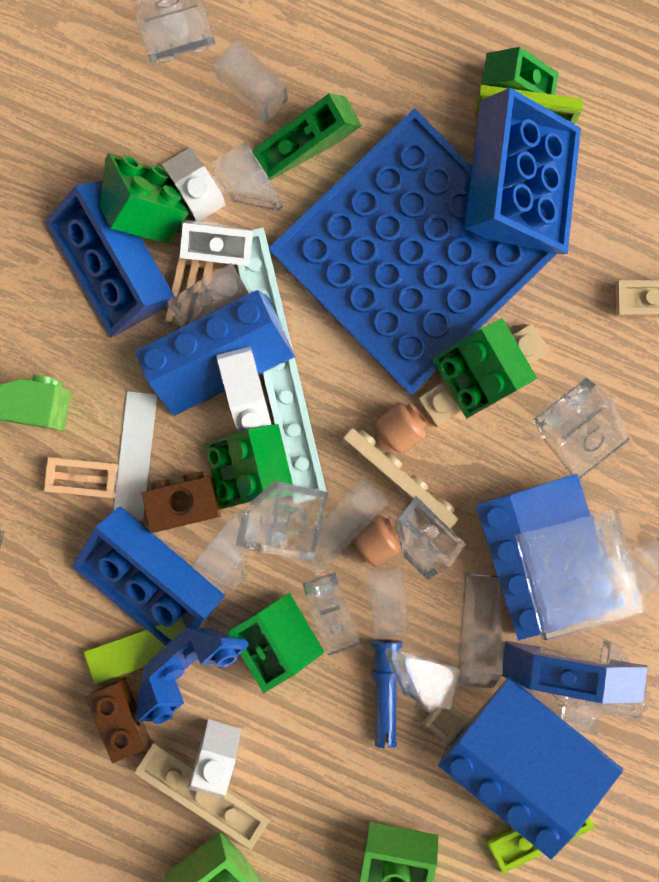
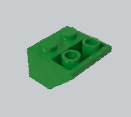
[100,153,189,244]
[432,318,538,419]
[204,424,295,510]
[227,592,325,694]

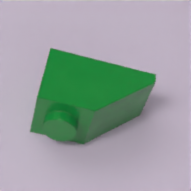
[481,47,558,95]

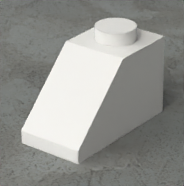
[162,147,226,221]
[180,220,253,266]
[216,346,271,433]
[187,719,241,799]

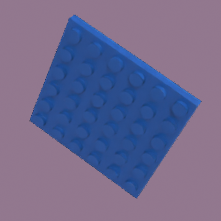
[269,108,556,396]

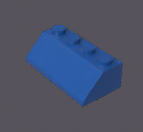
[45,180,175,338]
[134,290,296,416]
[72,506,225,646]

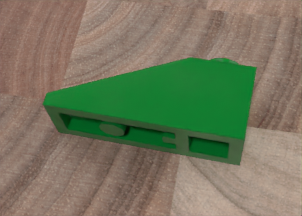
[251,93,362,181]

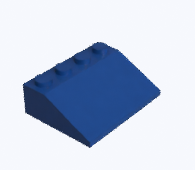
[465,87,581,255]
[476,473,620,641]
[438,676,623,860]

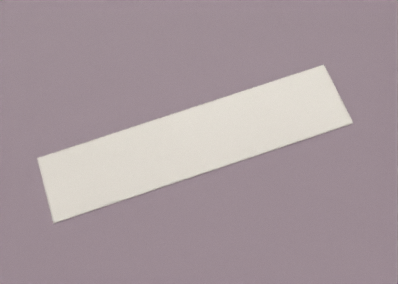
[114,391,157,521]

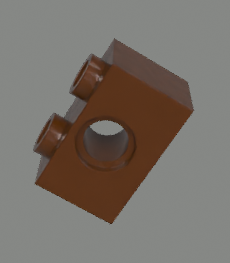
[141,471,222,533]
[85,677,151,763]

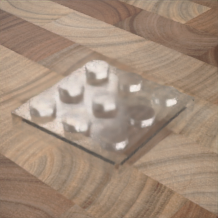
[515,509,645,640]

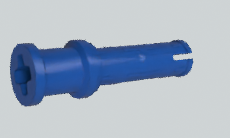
[371,639,403,748]

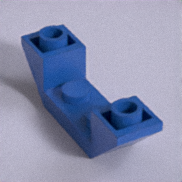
[135,627,249,724]
[501,641,648,704]

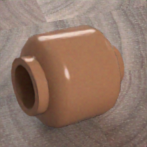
[375,403,427,453]
[351,515,405,567]

